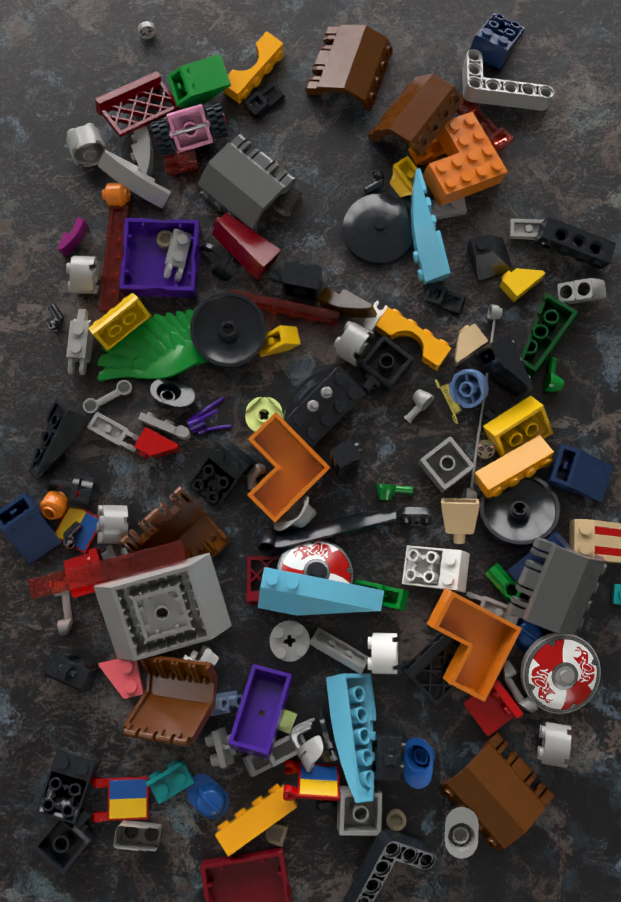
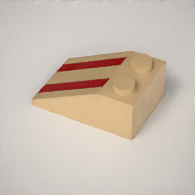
[569,519,621,563]

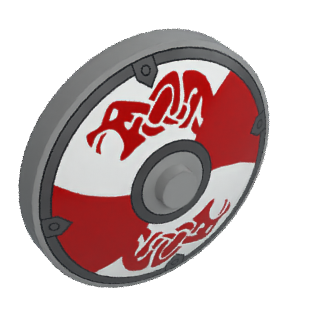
[520,633,601,714]

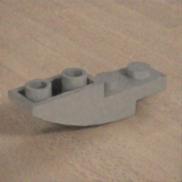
[127,114,154,177]

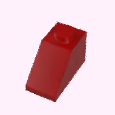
[134,427,181,459]

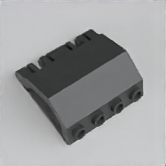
[198,134,296,233]
[506,537,607,634]

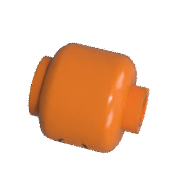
[102,182,130,207]
[40,491,68,520]

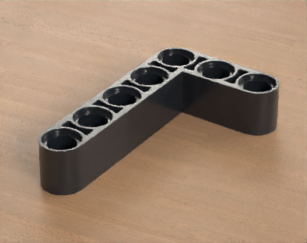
[342,829,436,902]

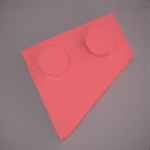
[98,659,144,699]

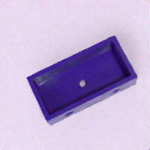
[228,664,293,760]

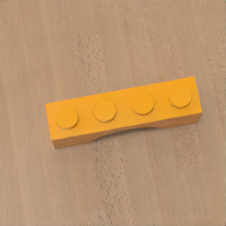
[223,31,284,104]
[375,307,451,371]

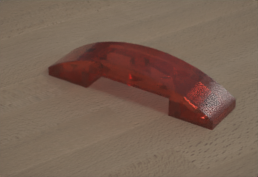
[456,95,515,151]

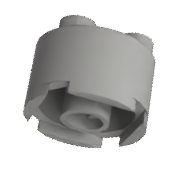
[66,123,108,167]
[66,256,101,294]
[334,321,375,366]
[96,505,128,544]
[270,621,310,661]
[537,722,571,768]

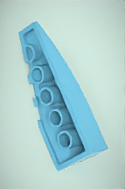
[411,168,451,286]
[258,567,384,616]
[326,674,376,803]

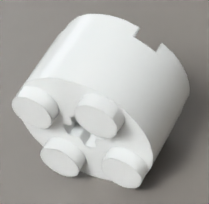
[368,633,398,674]

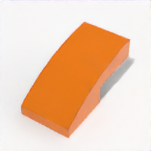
[408,138,446,166]

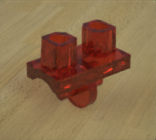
[163,149,199,176]

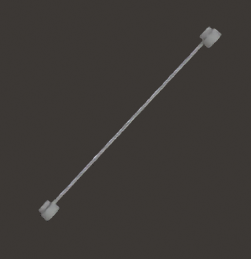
[462,304,502,499]

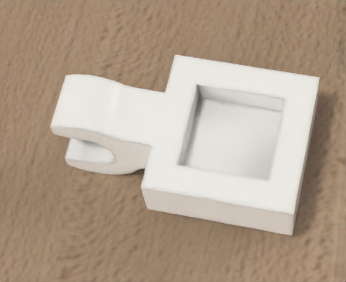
[363,301,388,332]

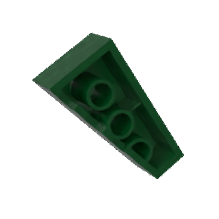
[521,293,578,379]

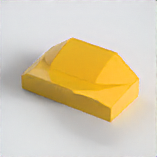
[390,156,428,198]

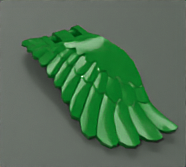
[97,307,209,381]

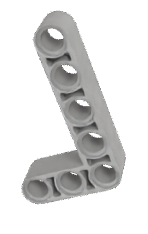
[462,49,554,111]

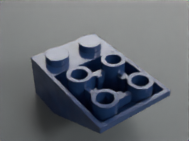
[470,13,525,69]
[546,444,613,502]
[0,492,63,565]

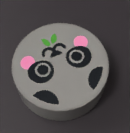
[137,21,156,39]

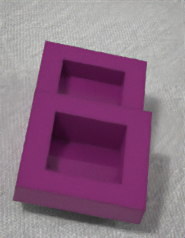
[58,217,88,256]

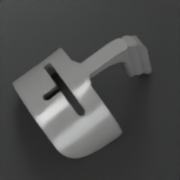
[290,718,323,772]

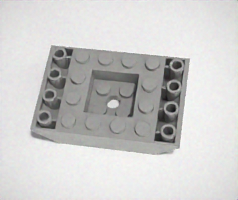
[93,553,232,661]

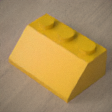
[88,293,151,351]
[483,396,553,457]

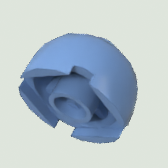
[449,369,489,408]

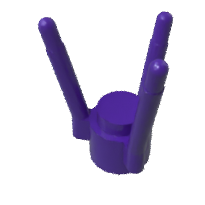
[187,396,232,435]

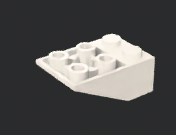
[402,545,470,593]

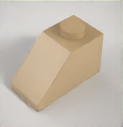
[453,323,488,367]

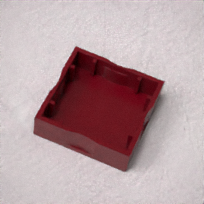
[200,846,292,902]

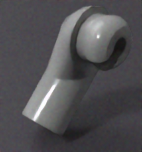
[247,463,266,490]

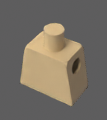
[441,498,480,544]

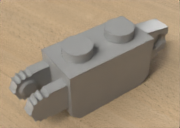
[66,309,94,375]

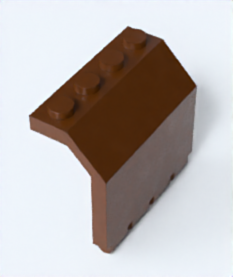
[123,655,218,747]

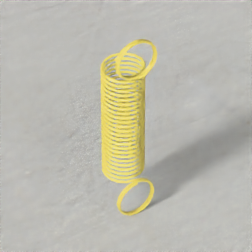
[435,379,462,424]

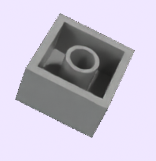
[418,436,475,493]
[337,786,382,836]

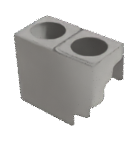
[558,278,606,305]
[113,820,162,851]

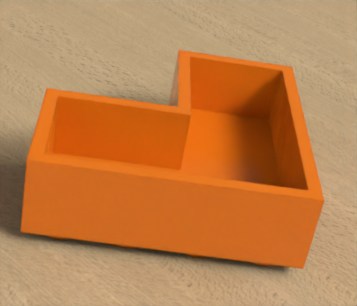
[423,112,508,207]
[247,412,330,523]
[427,588,522,702]

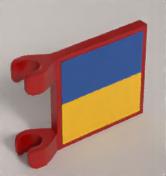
[55,490,99,554]
[283,759,340,801]
[92,776,149,822]

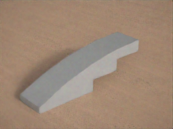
[98,150,171,209]

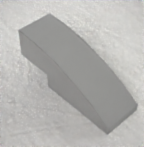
[242,734,306,777]

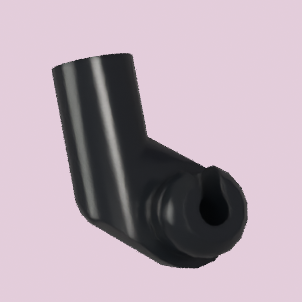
[364,169,384,195]
[63,521,83,550]

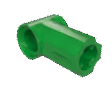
[484,563,521,601]

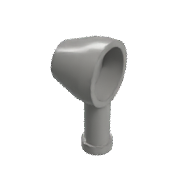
[404,389,434,424]

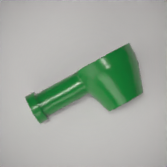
[543,357,564,392]
[376,483,413,500]

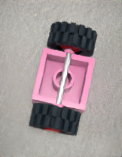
[151,103,229,156]

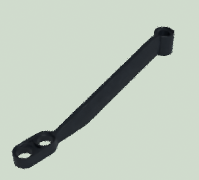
[258,507,435,554]

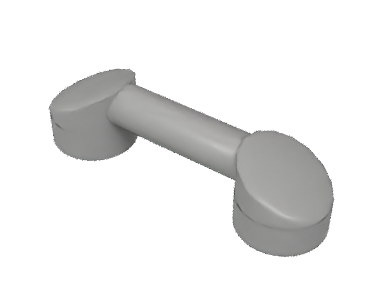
[83,380,132,414]
[52,580,73,636]
[502,660,538,713]

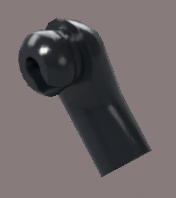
[48,304,64,331]

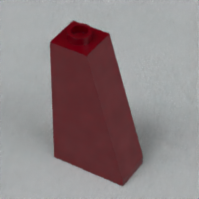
[212,213,281,280]

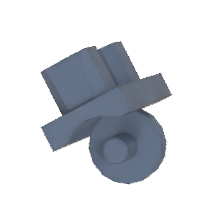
[210,691,242,716]

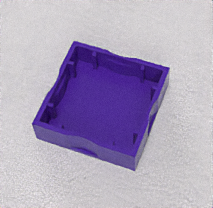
[119,218,202,298]

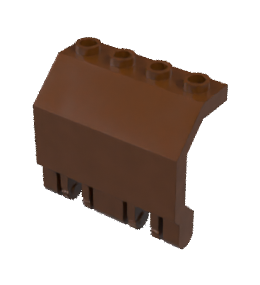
[305,24,393,111]
[368,73,465,156]
[120,486,231,569]
[440,731,554,850]

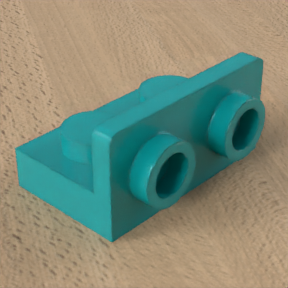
[146,760,195,804]

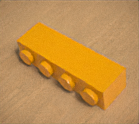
[474,435,554,499]
[215,783,298,857]

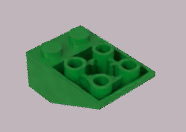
[167,54,231,109]

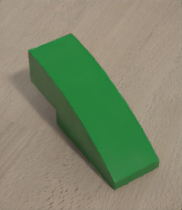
[354,579,409,611]

